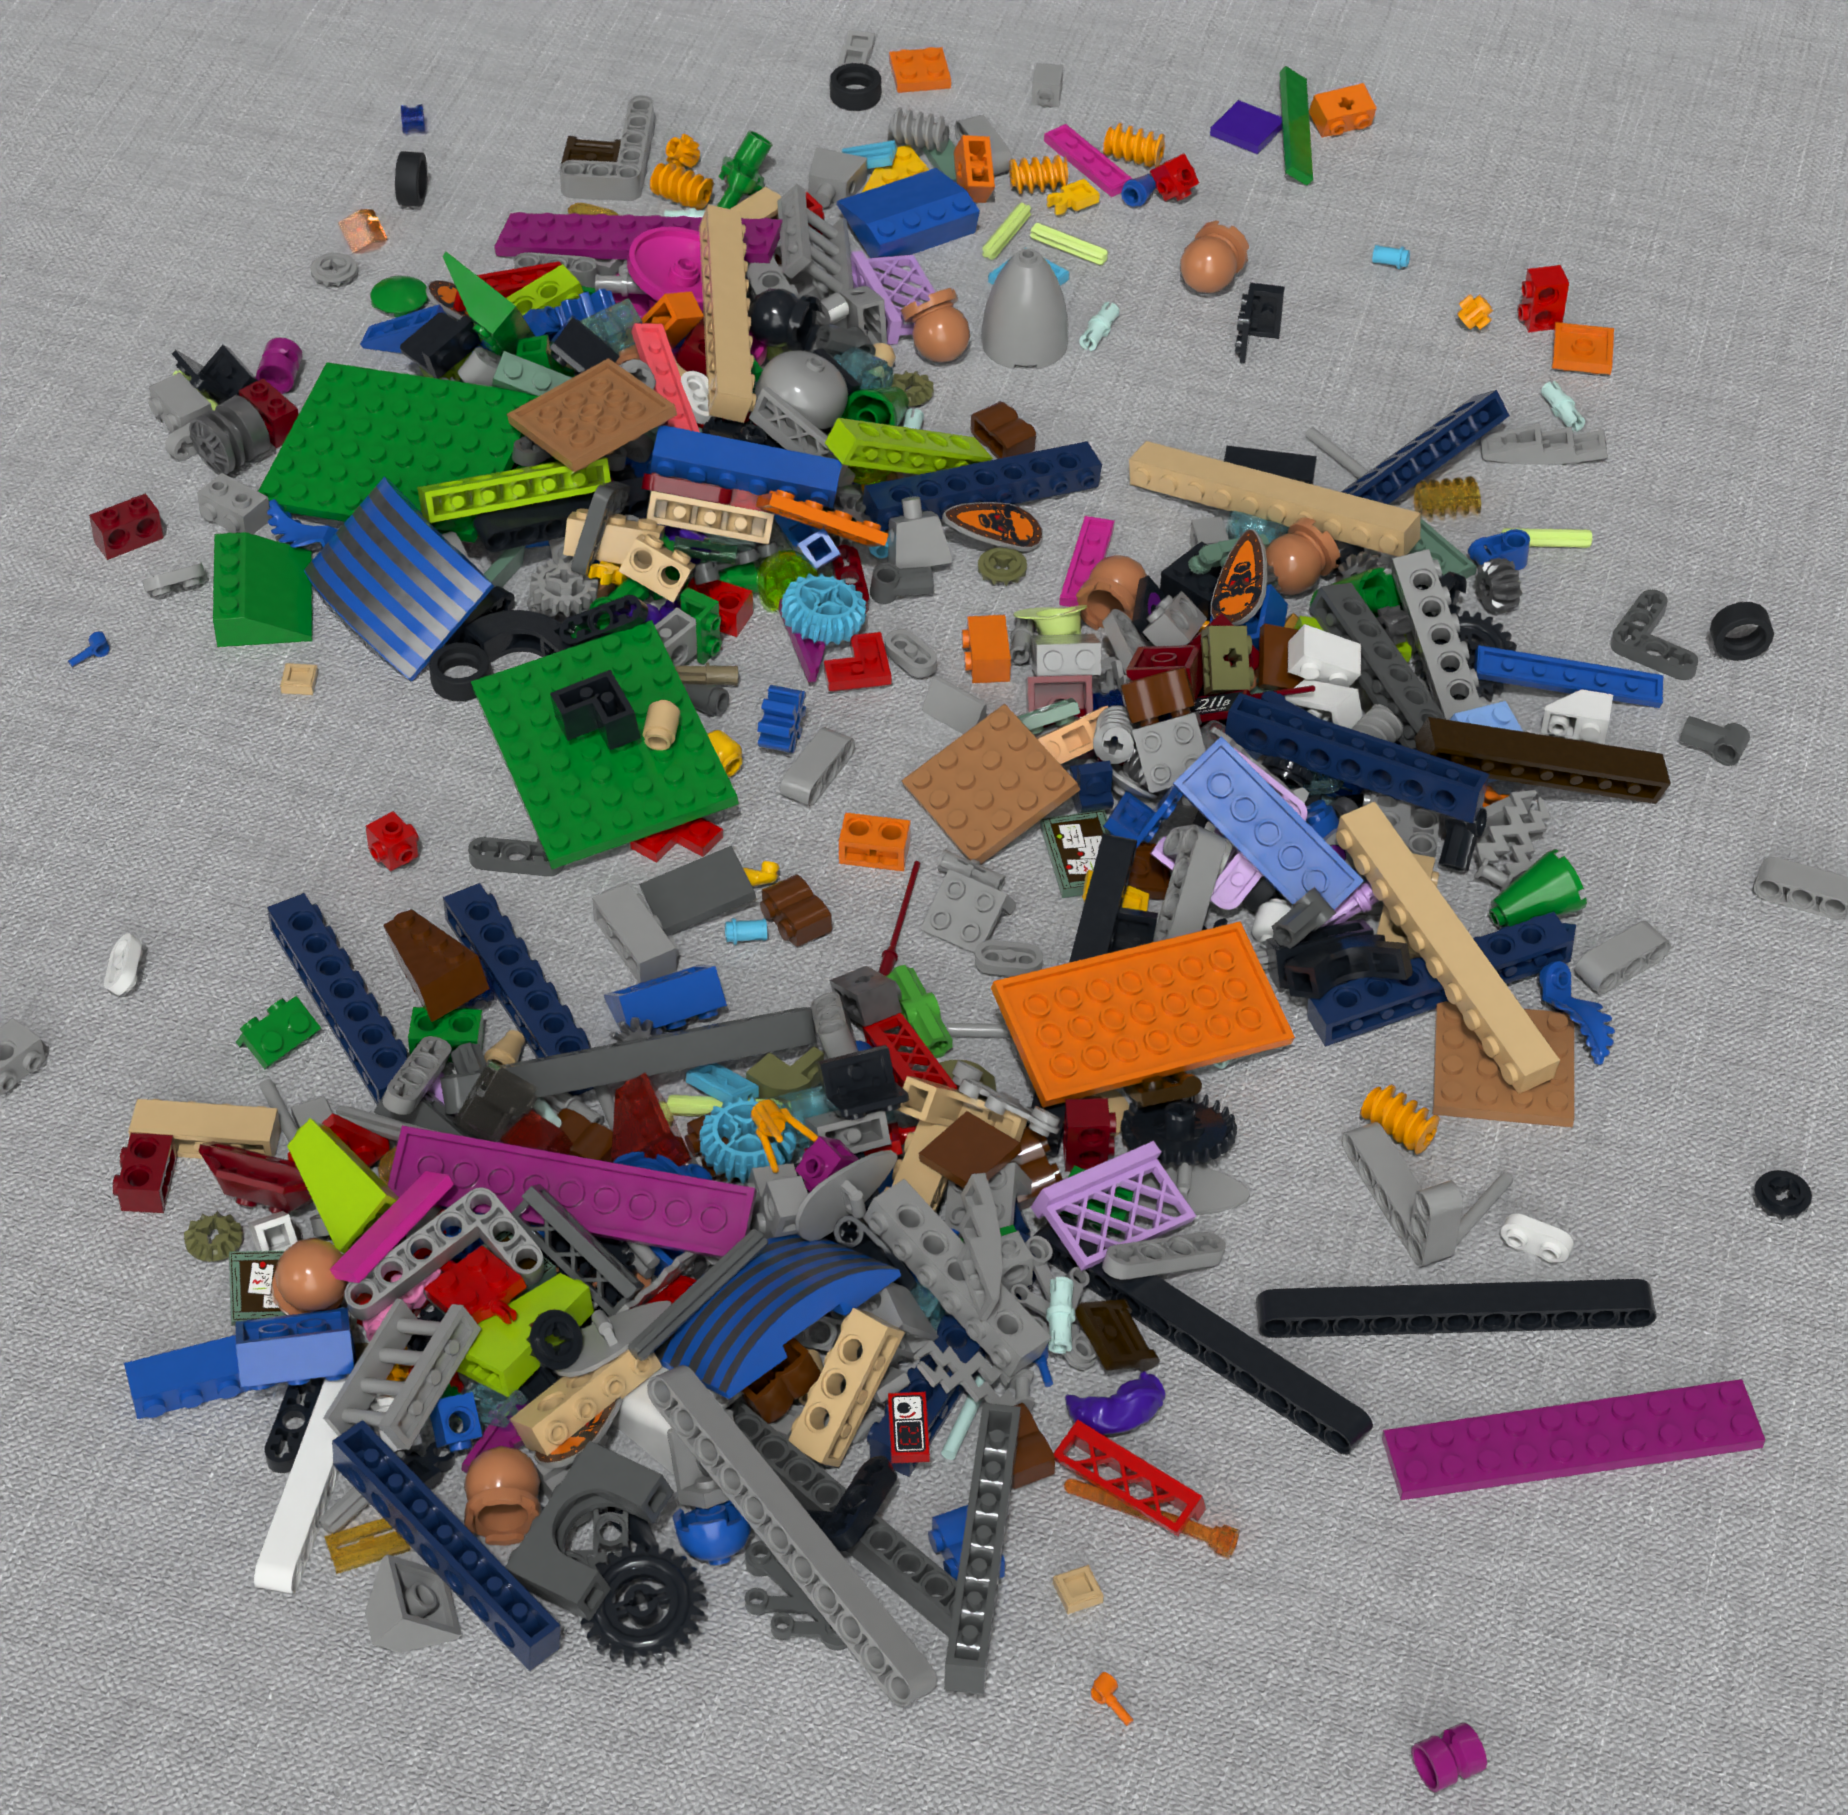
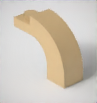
[896,1076,1027,1142]

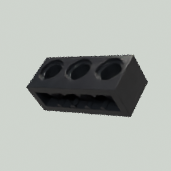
[1266,918,1374,989]

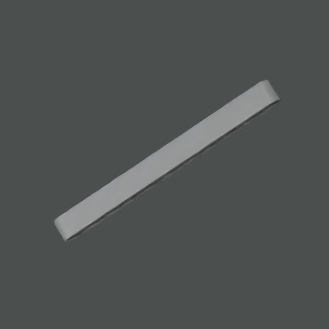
[647,1365,937,1706]

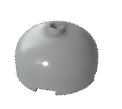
[755,350,848,432]

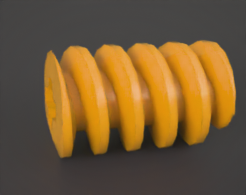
[1103,122,1165,168]
[1009,155,1068,194]
[650,162,714,210]
[1360,1085,1440,1155]

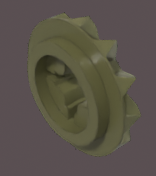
[887,370,934,406]
[978,547,1027,586]
[184,1210,243,1262]

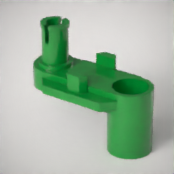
[717,130,773,209]

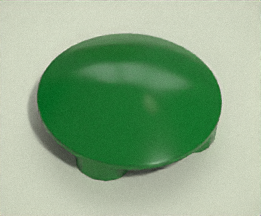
[370,276,429,318]

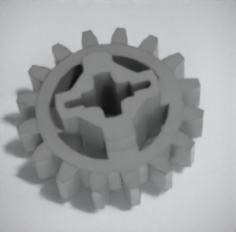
[529,558,598,617]

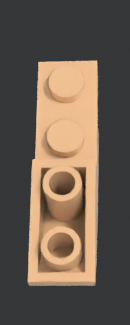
[1037,706,1108,765]

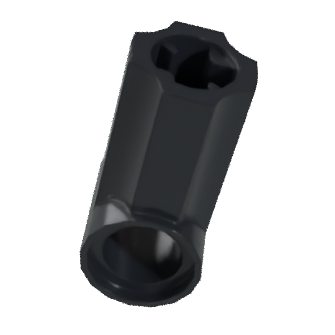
[1439,808,1487,871]

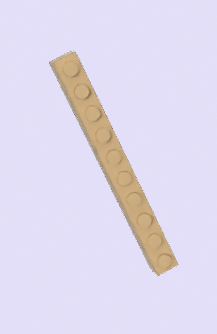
[699,204,756,423]
[1129,441,1421,557]
[1336,801,1560,1094]

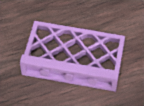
[851,251,935,345]
[1031,1141,1196,1271]

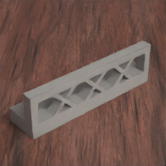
[749,387,856,487]

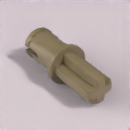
[675,663,738,686]

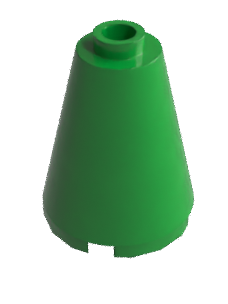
[841,387,909,426]
[1310,567,1400,618]
[1489,849,1587,927]

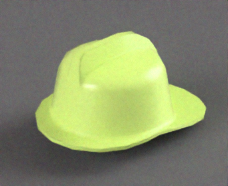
[1013,605,1087,635]

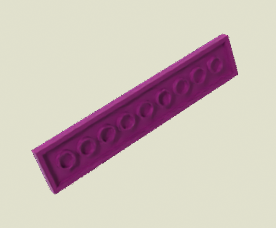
[494,212,783,263]
[387,1125,757,1259]
[1382,1379,1766,1500]

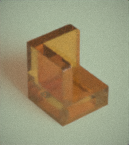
[338,209,387,253]

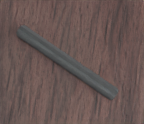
[628,1229,768,1361]

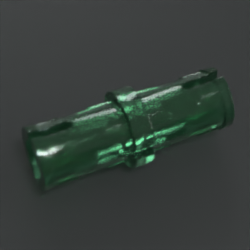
[673,536,738,565]

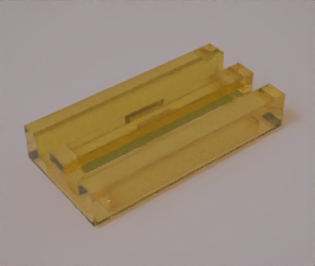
[324,1518,410,1574]

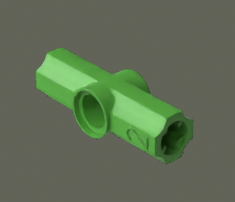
[886,965,952,1058]

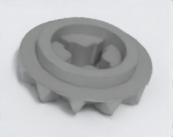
[311,253,357,287]

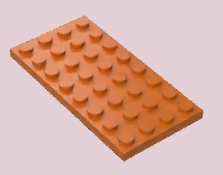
[991,921,1295,1108]

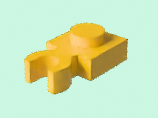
[1046,179,1100,215]
[588,561,628,585]

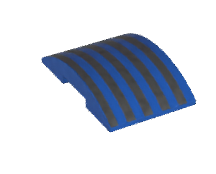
[304,476,495,681]
[654,1234,901,1399]

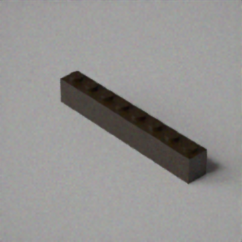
[1415,717,1671,804]

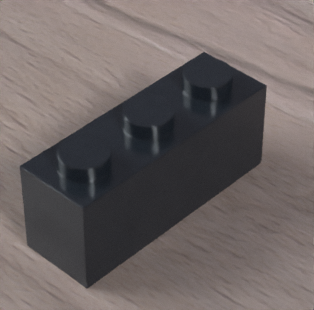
[1224,445,1317,485]

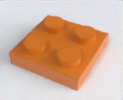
[889,47,951,93]
[1552,322,1614,375]

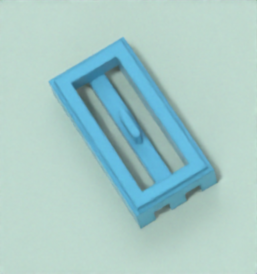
[842,140,897,169]
[686,1063,759,1103]

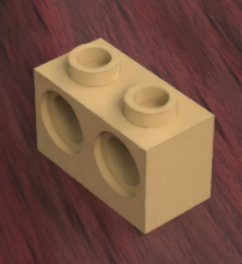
[619,534,696,603]

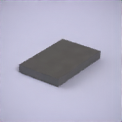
[639,846,757,936]

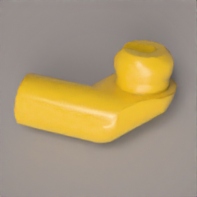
[743,861,779,886]

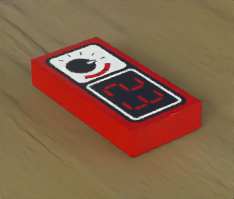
[888,1392,930,1463]

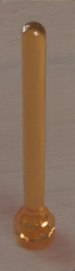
[1064,1478,1240,1559]

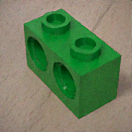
[408,1007,484,1063]

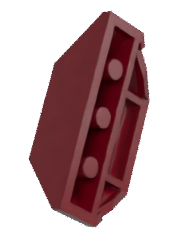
[199,1141,314,1215]

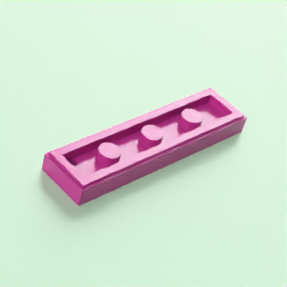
[1044,124,1133,197]
[1059,516,1115,607]
[330,1171,454,1283]

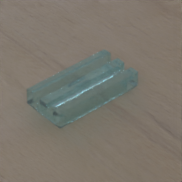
[456,1384,527,1428]

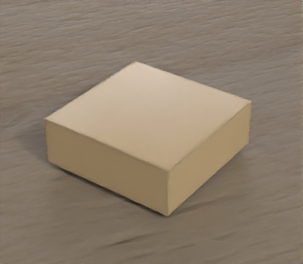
[280,663,318,695]
[1053,1565,1104,1615]

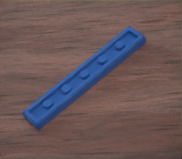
[1474,645,1664,708]

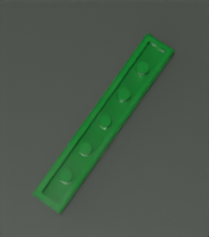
[1279,66,1313,185]

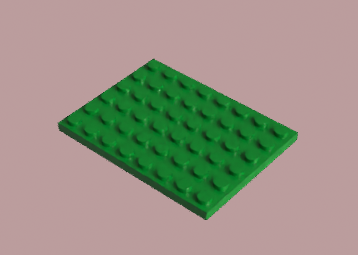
[258,362,539,543]
[471,620,739,870]

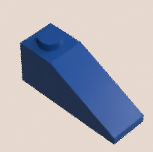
[360,304,447,353]

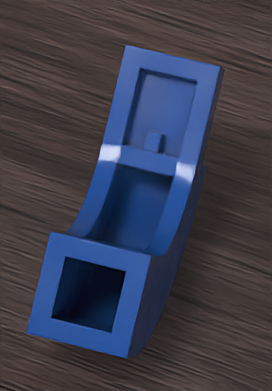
[773,501,841,573]

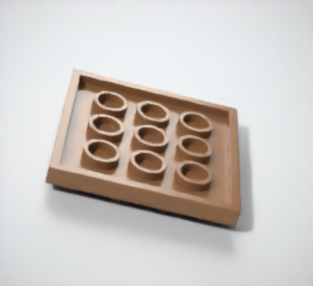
[507,358,677,472]
[901,704,1080,865]
[1432,1002,1574,1128]

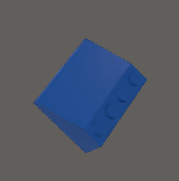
[836,168,980,258]

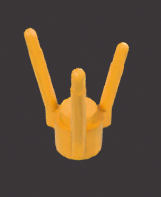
[751,1099,818,1173]

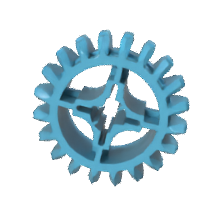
[781,573,866,646]
[700,1095,796,1185]

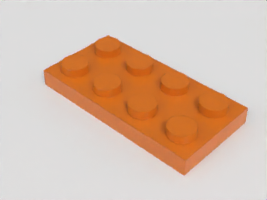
[755,490,889,547]

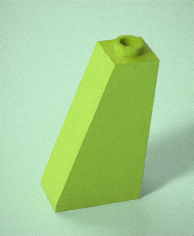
[287,1118,399,1254]
[456,1273,594,1398]

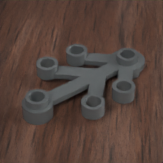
[693,541,784,585]
[745,1541,847,1651]

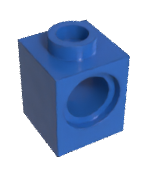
[430,1392,483,1452]

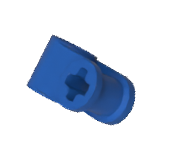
[1468,529,1530,570]

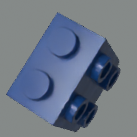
[1103,775,1183,848]

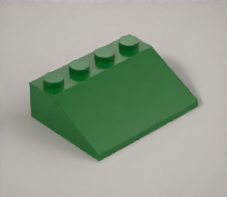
[442,252,535,357]
[213,532,313,647]

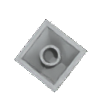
[365,1554,462,1653]

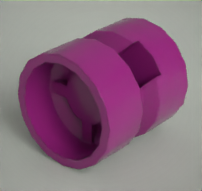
[256,338,303,394]
[1412,1722,1487,1793]

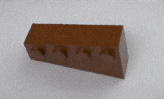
[383,909,490,1022]

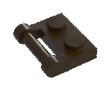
[561,136,621,164]
[1123,1071,1202,1107]
[1075,1299,1160,1371]

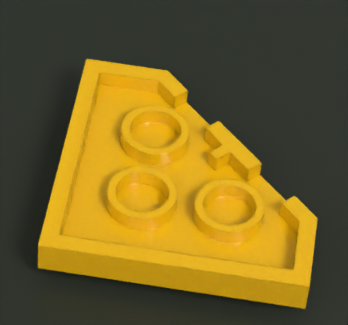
[862,145,929,192]

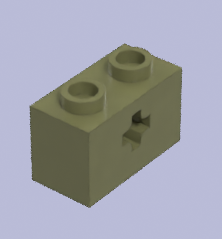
[1201,626,1254,696]

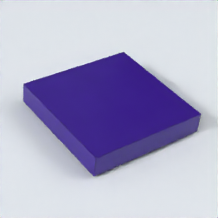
[1210,100,1283,154]

